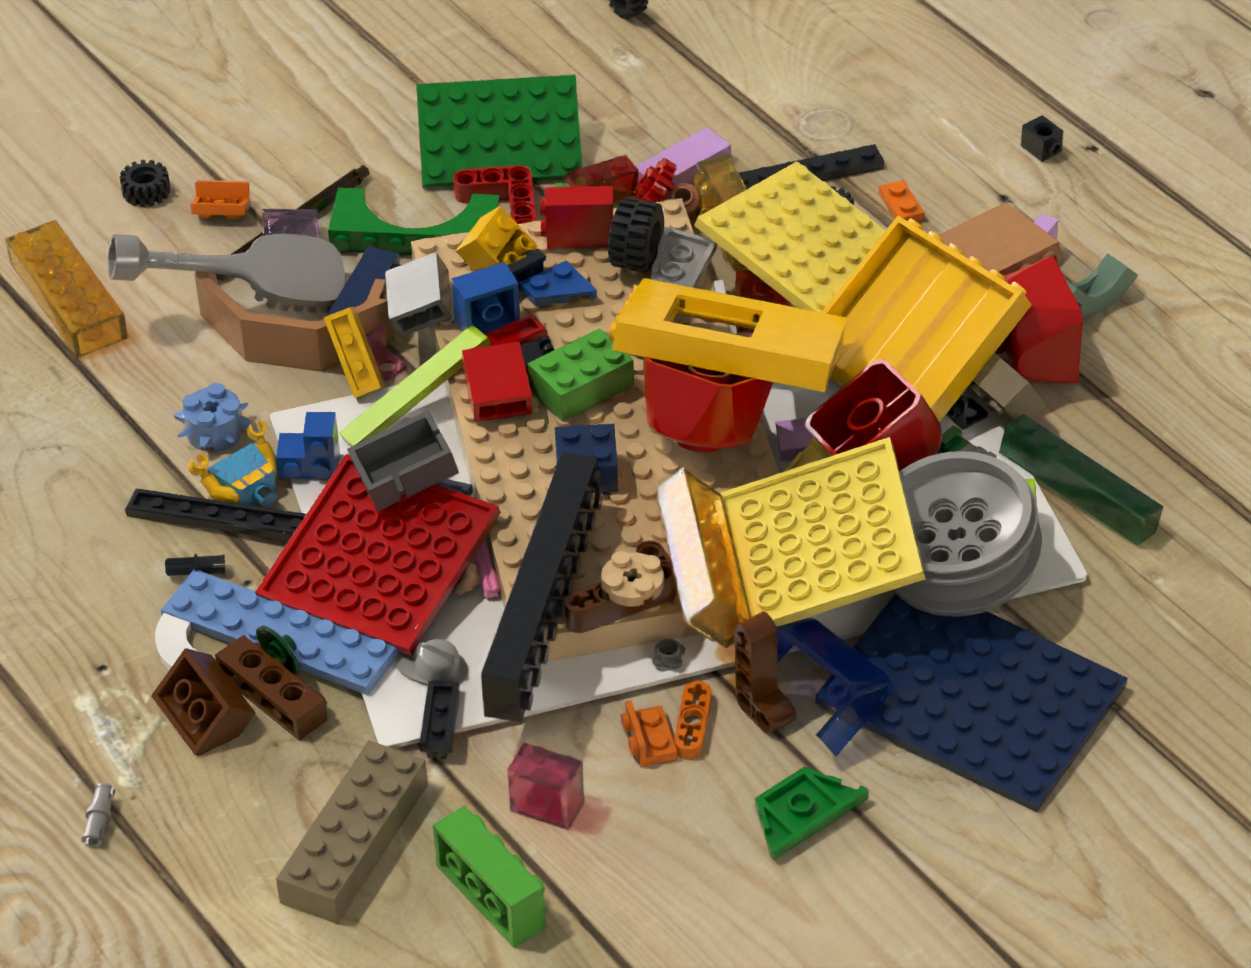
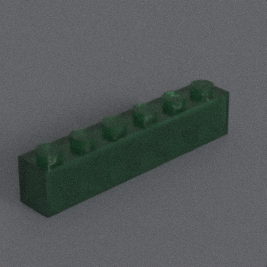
[999,414,1164,546]

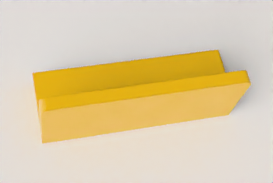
[323,307,385,398]

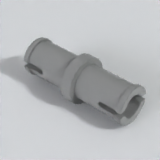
[81,783,115,847]

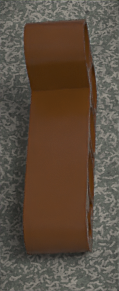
[565,540,678,633]
[734,611,797,735]

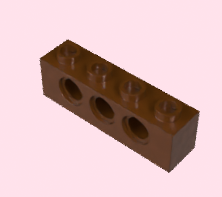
[215,635,327,741]

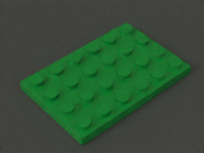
[416,75,583,188]

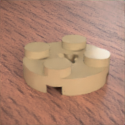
[601,551,664,607]

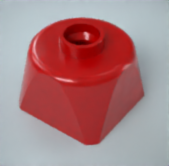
[994,255,1083,384]
[643,357,773,453]
[805,359,942,472]

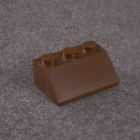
[151,648,256,756]

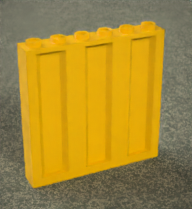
[821,216,1032,422]

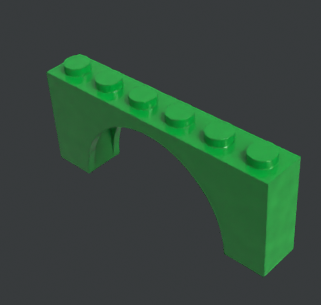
[328,188,500,255]

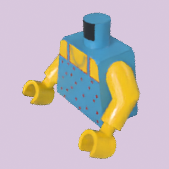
[188,420,278,508]

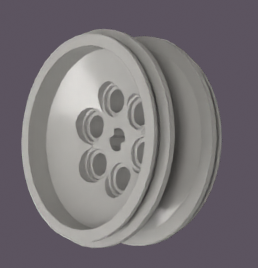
[892,451,1043,617]

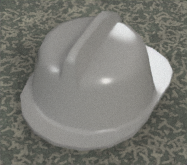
[397,639,468,685]

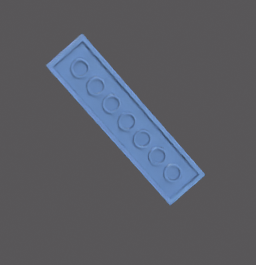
[161,569,400,695]

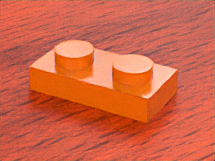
[879,180,925,222]

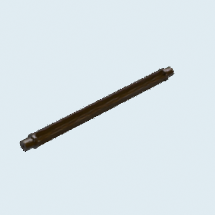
[216,165,370,281]

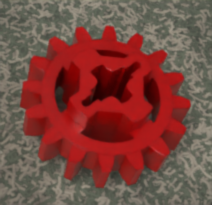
[635,158,677,203]

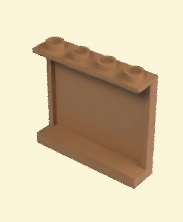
[938,202,1063,276]

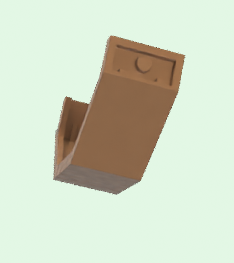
[194,271,394,372]

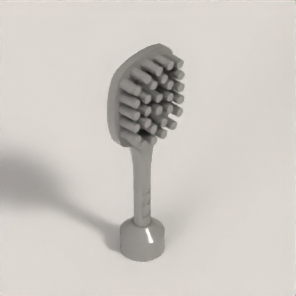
[108,234,345,313]

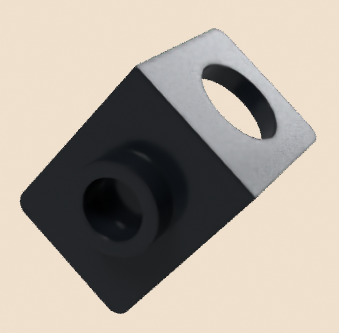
[946,395,988,430]

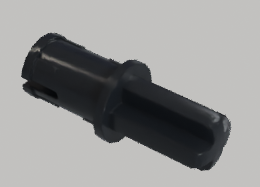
[165,554,225,576]

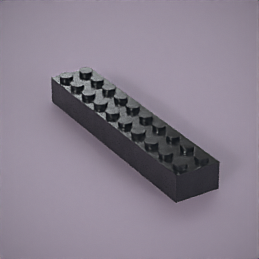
[481,452,603,723]

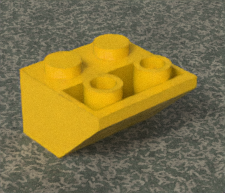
[456,206,538,271]

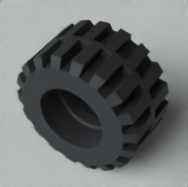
[608,197,664,273]

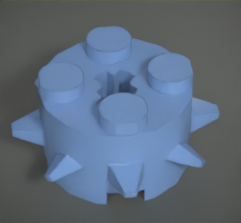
[174,383,252,451]

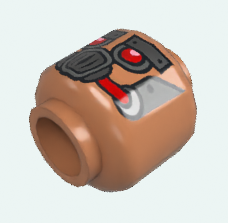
[666,183,702,222]

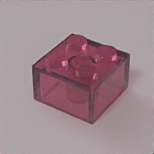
[507,742,585,831]

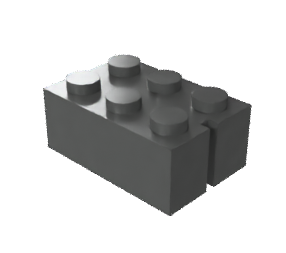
[347,410,459,512]

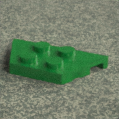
[755,767,869,860]

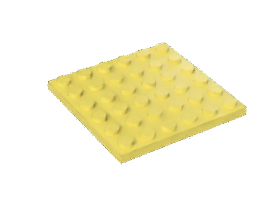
[694,162,886,312]
[717,437,926,627]

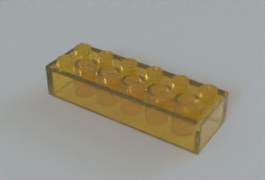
[5,220,128,358]
[656,468,752,649]

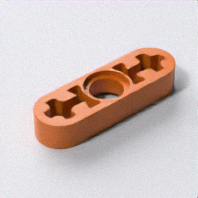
[674,681,711,760]

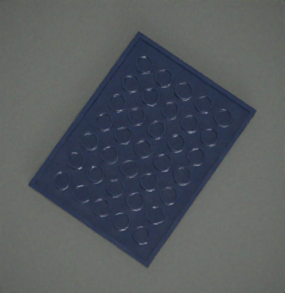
[815,594,1128,812]

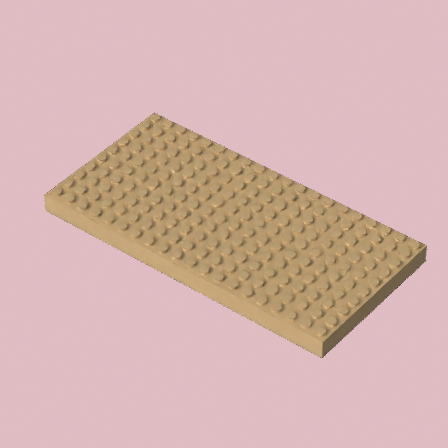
[411,198,780,661]

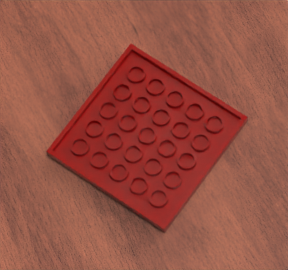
[255,454,501,656]

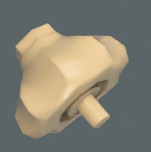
[453,561,482,596]

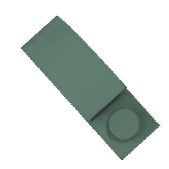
[1065,253,1138,317]

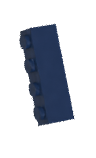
[327,247,401,316]

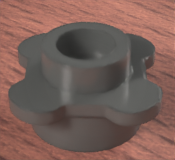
[652,639,685,669]

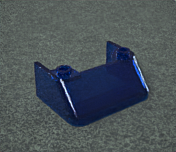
[733,618,892,756]

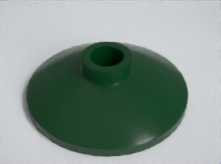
[256,625,300,675]

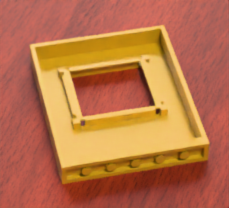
[609,278,847,392]

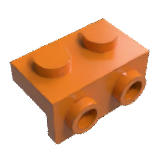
[191,180,250,219]

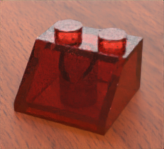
[564,155,639,203]

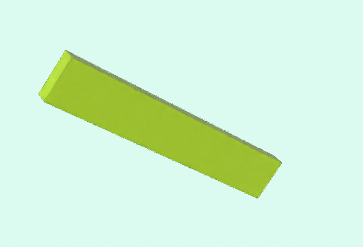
[339,325,491,447]

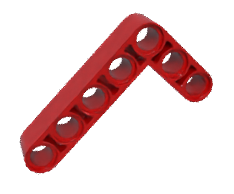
[453,165,536,224]

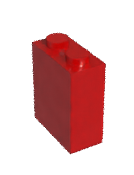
[540,186,614,248]
[462,342,532,422]

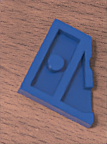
[519,261,597,306]

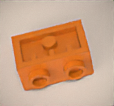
[621,700,677,767]

